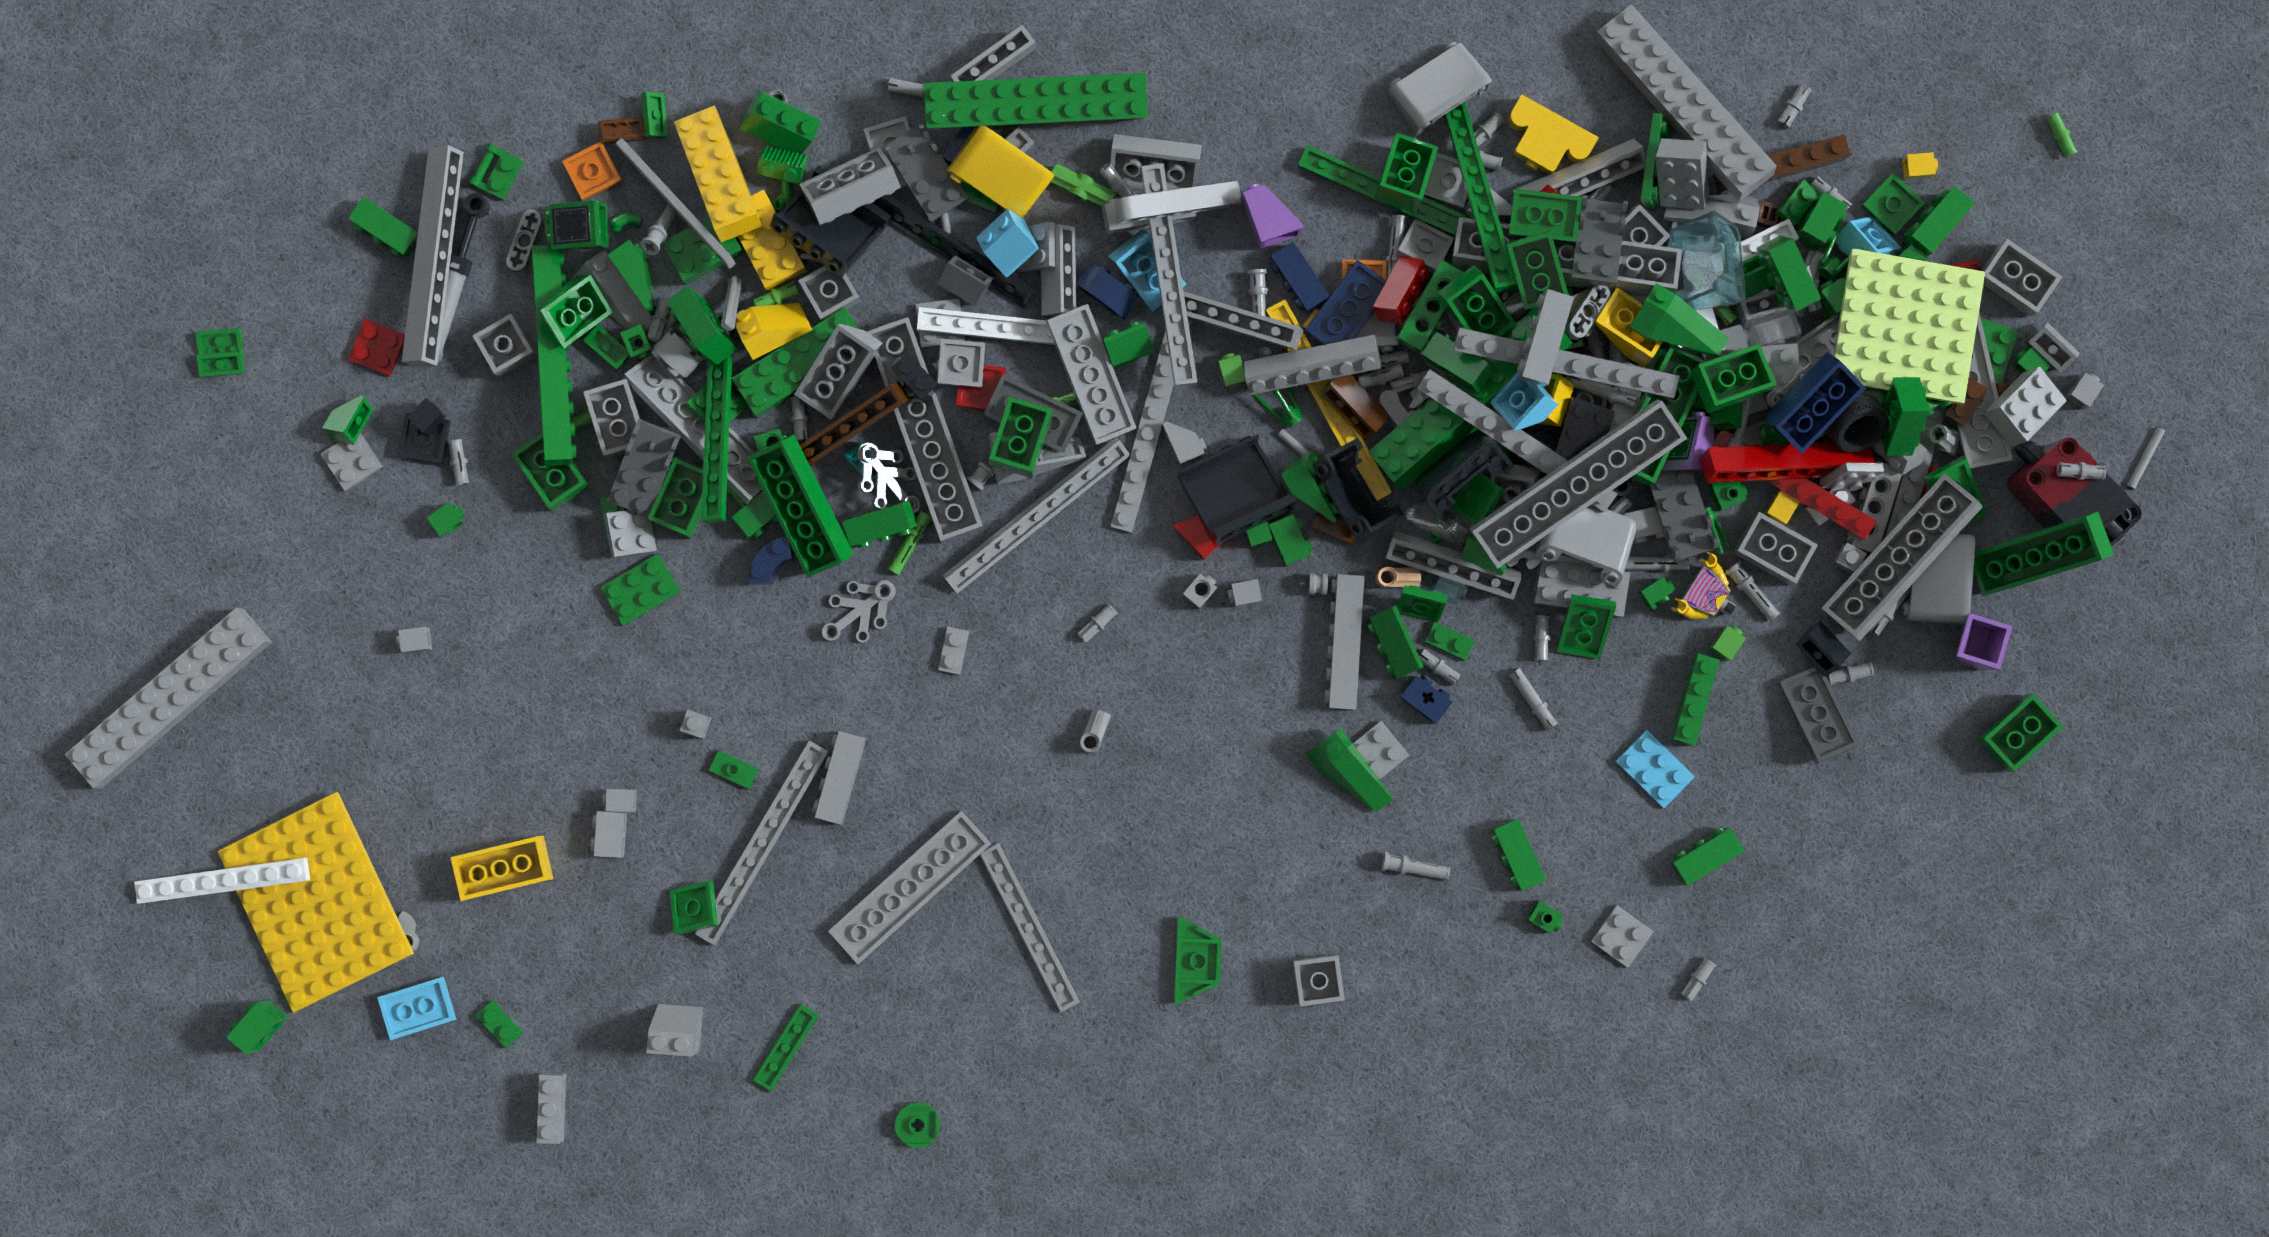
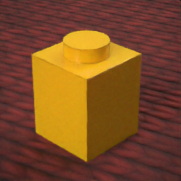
[1902,152,1938,180]
[1764,490,1800,525]

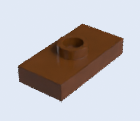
[598,117,646,144]
[1310,511,1355,545]

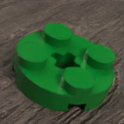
[895,1102,940,1148]

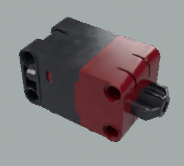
[2007,437,2142,547]

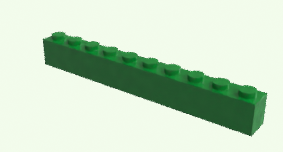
[531,245,576,466]

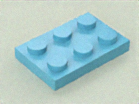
[1615,730,1695,809]
[377,977,457,1040]

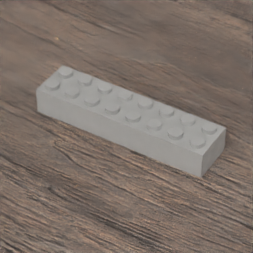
[1822,473,1982,641]

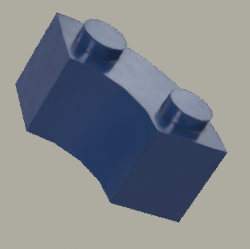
[1076,262,1140,320]
[748,536,794,586]

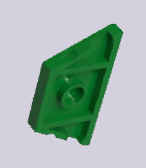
[1174,917,1222,1004]

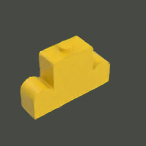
[1509,94,1599,175]

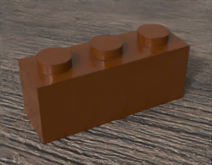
[1319,374,1390,440]

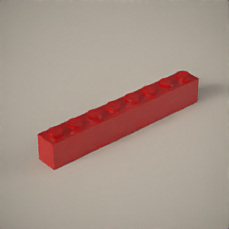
[1700,441,1875,483]

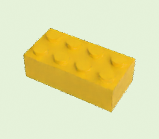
[738,189,807,292]
[451,836,554,901]

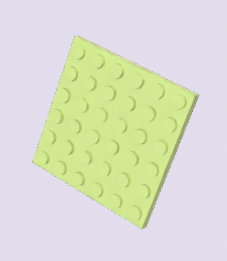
[1833,249,1985,404]

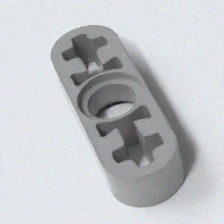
[506,209,543,272]
[1564,285,1610,340]

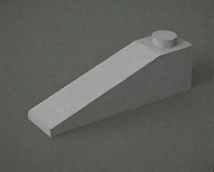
[1663,194,1760,239]
[571,250,652,333]
[989,432,1086,484]

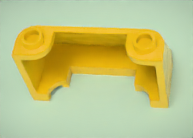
[946,125,1054,218]

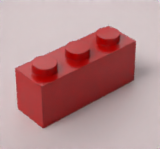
[1373,256,1430,324]

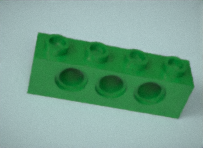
[1396,260,1464,353]

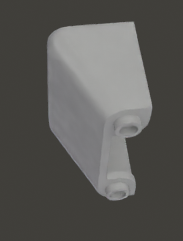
[1387,42,1493,136]
[1534,504,1636,587]
[1901,534,1975,625]

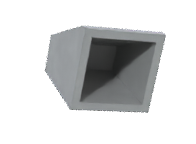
[647,1004,703,1057]

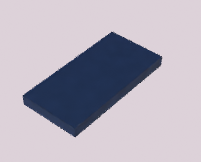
[1304,260,1386,345]

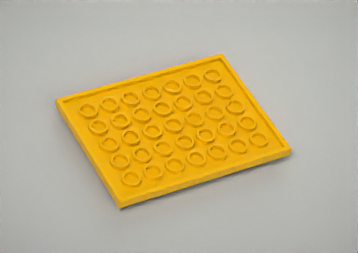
[218,792,414,1013]

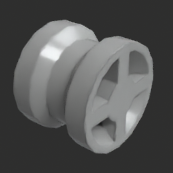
[1309,573,1328,595]

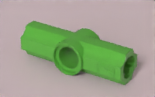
[1050,164,1116,208]

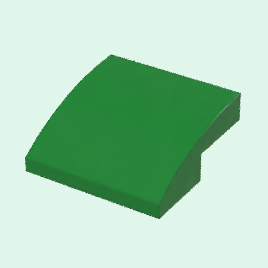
[195,327,245,377]

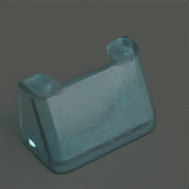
[1669,210,1745,310]

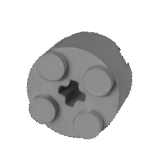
[651,328,704,379]

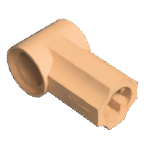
[1375,567,1421,588]

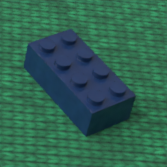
[1764,352,1866,454]

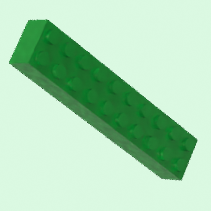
[922,73,1148,128]
[1368,307,1573,491]

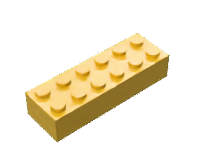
[674,105,763,242]

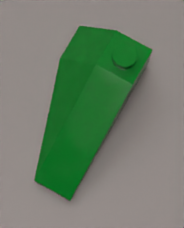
[1629,283,1729,357]
[1305,727,1394,812]

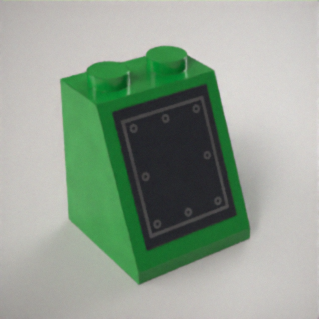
[546,200,609,251]

